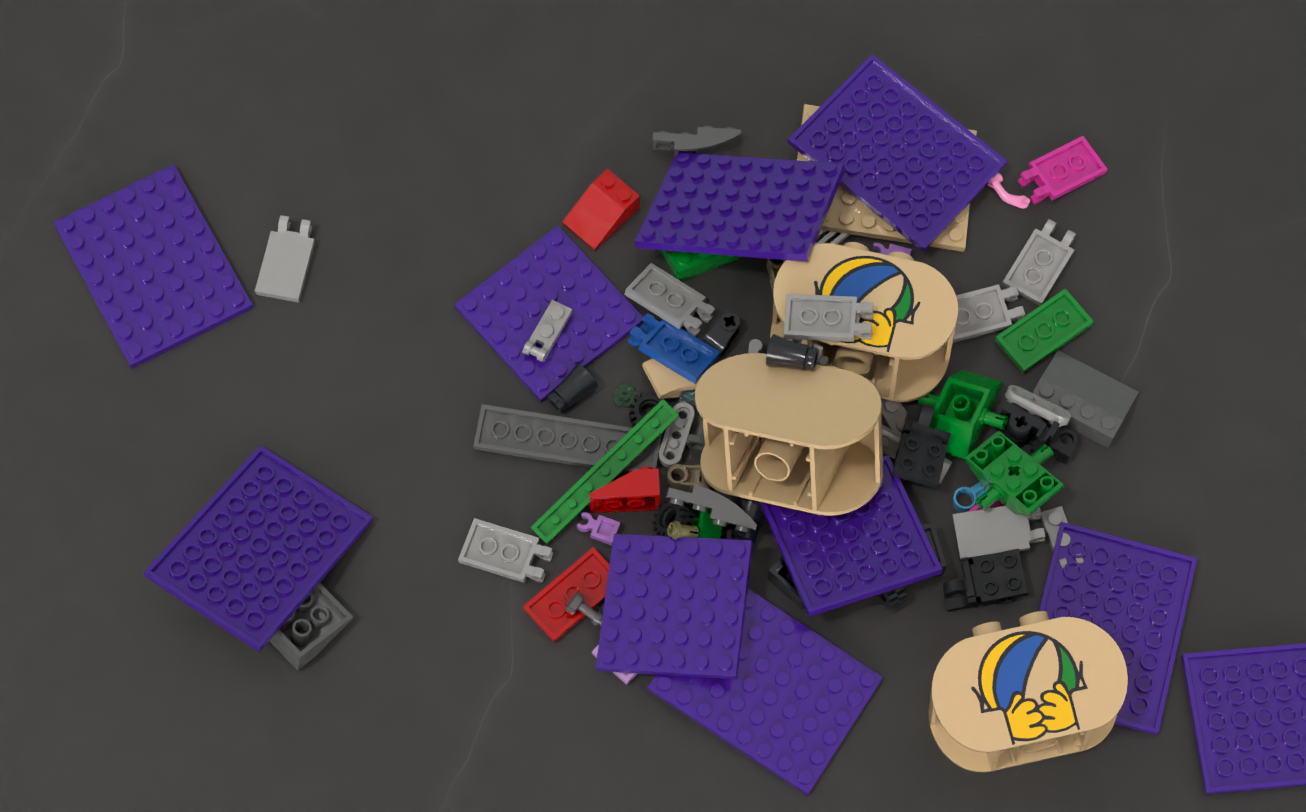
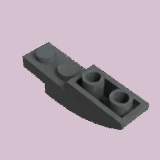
[652,126,741,157]
[665,484,757,533]

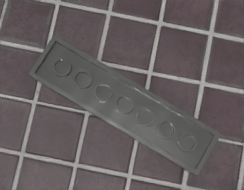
[473,404,662,474]

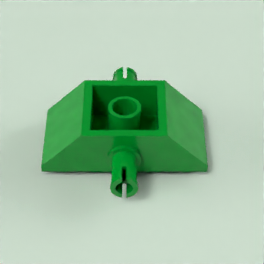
[918,370,1008,460]
[965,431,1064,515]

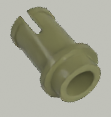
[667,521,699,540]

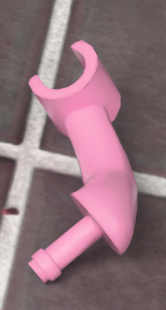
[988,173,1030,209]

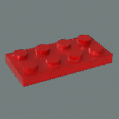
[523,547,610,642]

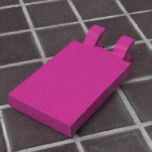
[1018,136,1108,205]

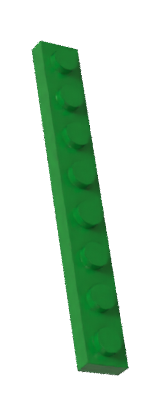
[530,399,679,545]

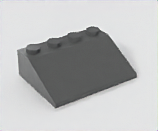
[1033,350,1139,448]
[270,583,353,670]

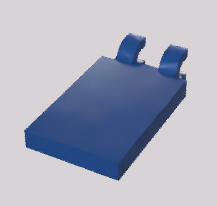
[628,313,720,384]

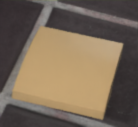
[642,359,699,399]

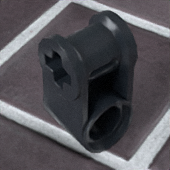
[702,312,740,357]

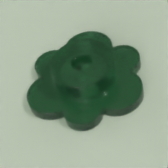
[612,383,637,408]

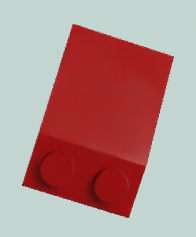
[562,168,640,251]
[590,466,660,514]

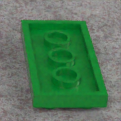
[995,288,1094,374]

